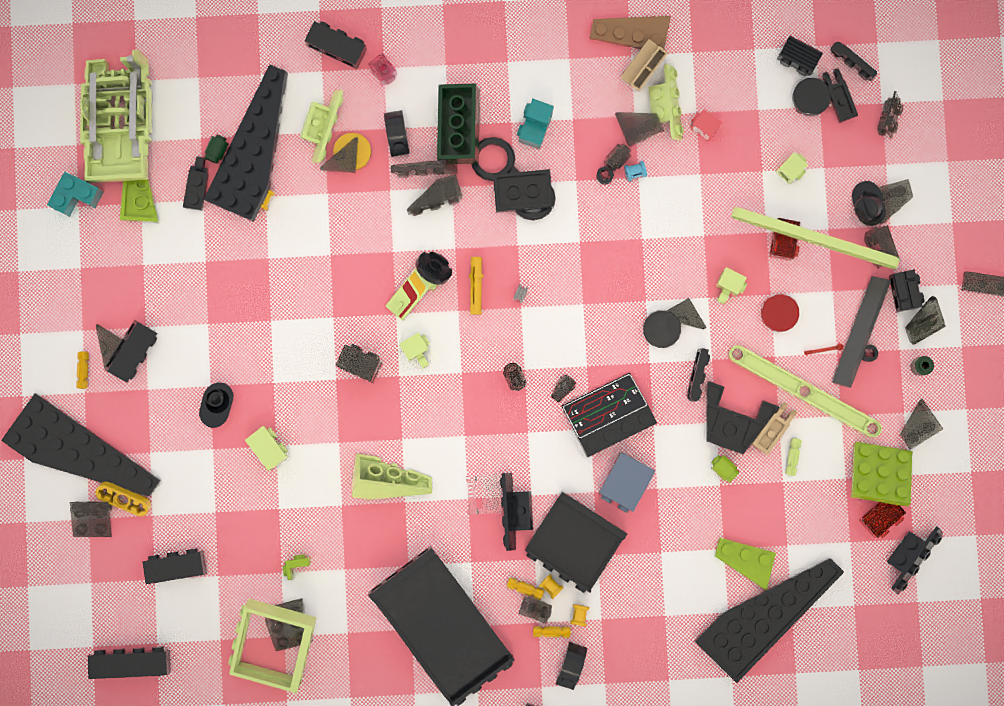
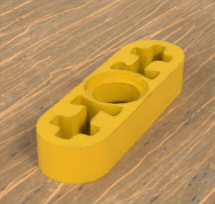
[95,482,151,516]

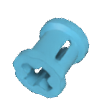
[624,161,647,182]

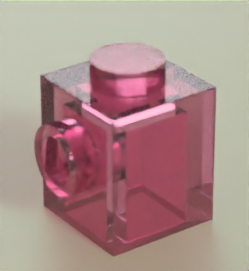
[368,52,397,86]

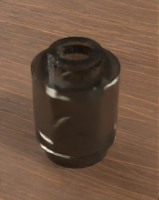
[604,143,632,172]
[503,363,527,391]

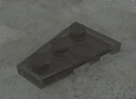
[391,160,458,178]

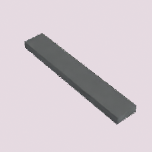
[832,276,891,388]

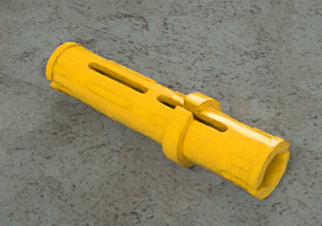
[469,257,484,315]

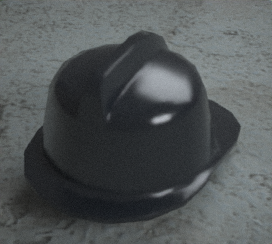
[852,181,886,226]
[199,382,234,428]

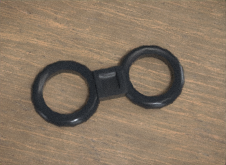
[471,137,556,221]

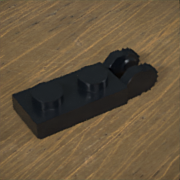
[830,41,878,82]
[822,68,858,123]
[687,348,710,402]

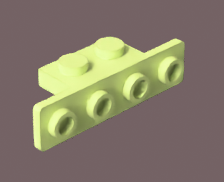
[648,64,684,141]
[299,90,343,163]

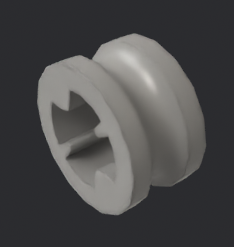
[513,284,528,304]

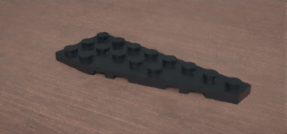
[203,64,288,222]
[1,393,162,496]
[694,558,844,683]

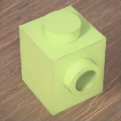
[776,152,808,184]

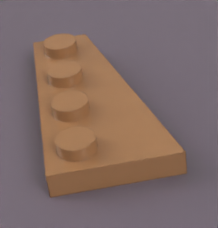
[590,16,671,49]

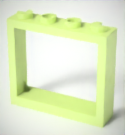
[228,598,317,693]

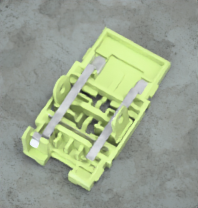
[80,50,152,183]

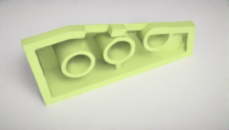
[352,454,433,500]

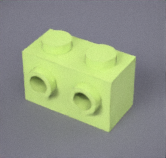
[245,426,289,471]

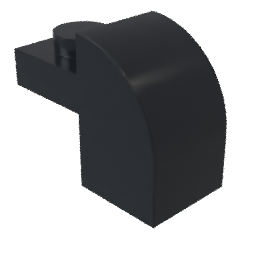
[384,110,410,157]
[555,642,588,690]

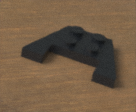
[706,381,779,455]

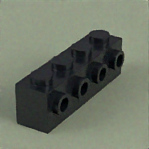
[87,646,171,679]

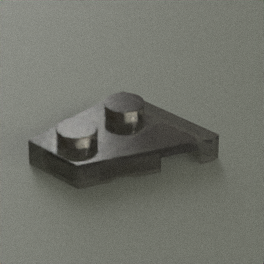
[615,112,664,147]
[879,179,913,224]
[905,296,946,345]
[899,398,943,450]

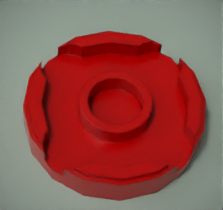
[761,294,800,332]

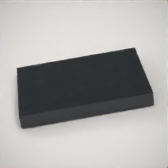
[493,169,553,213]

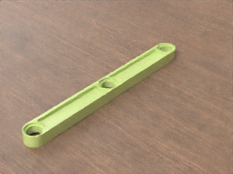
[731,207,900,269]
[728,345,882,437]

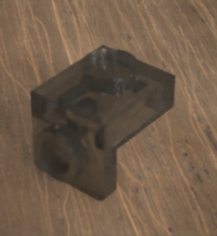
[518,595,552,624]

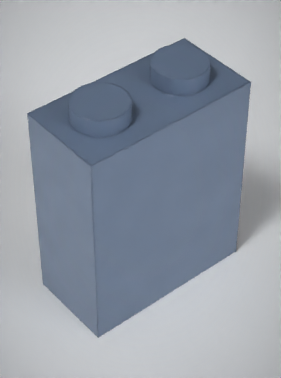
[598,452,655,513]

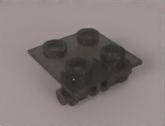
[877,91,904,139]
[69,501,112,537]

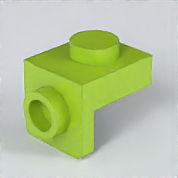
[283,554,311,580]

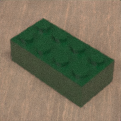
[437,83,480,165]

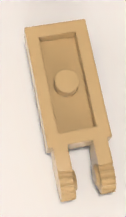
[752,402,797,456]

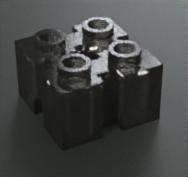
[335,343,383,384]

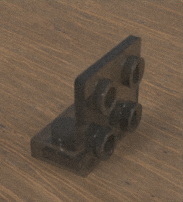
[864,225,901,269]
[265,598,313,651]

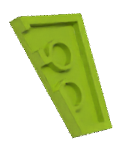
[120,179,159,223]
[714,538,776,590]

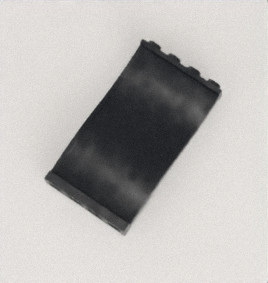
[368,545,515,706]

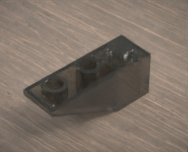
[407,174,463,216]

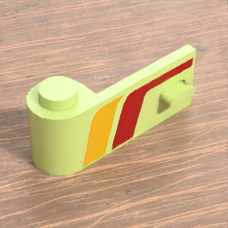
[386,269,438,321]

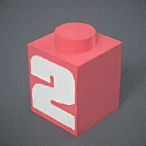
[691,109,722,141]

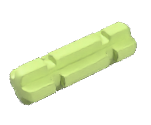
[785,438,802,476]

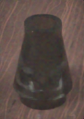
[550,374,577,403]

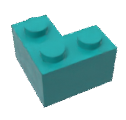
[517,98,554,149]
[47,171,104,217]

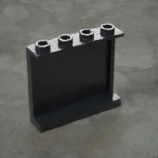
[525,492,628,594]

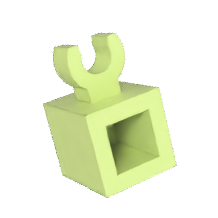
[715,267,747,305]
[399,332,430,369]

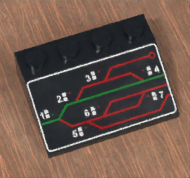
[561,373,657,458]

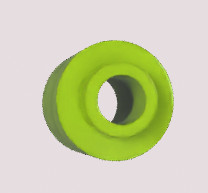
[711,454,739,483]

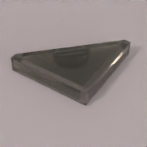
[320,137,358,173]
[667,298,707,330]
[95,324,122,373]

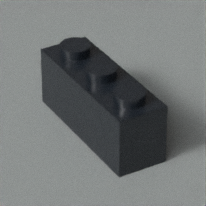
[304,21,367,69]
[104,319,157,383]
[142,548,207,585]

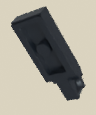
[183,156,209,211]

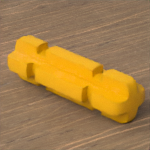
[76,351,89,389]
[506,577,544,600]
[533,626,571,638]

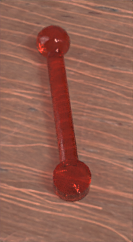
[804,343,844,355]

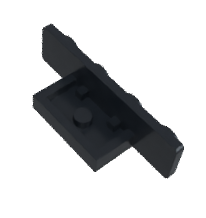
[500,473,533,551]
[887,526,943,595]

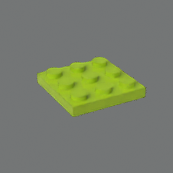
[851,442,913,507]

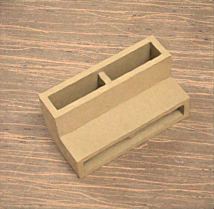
[620,39,668,92]

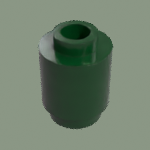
[204,134,229,164]
[910,356,934,376]

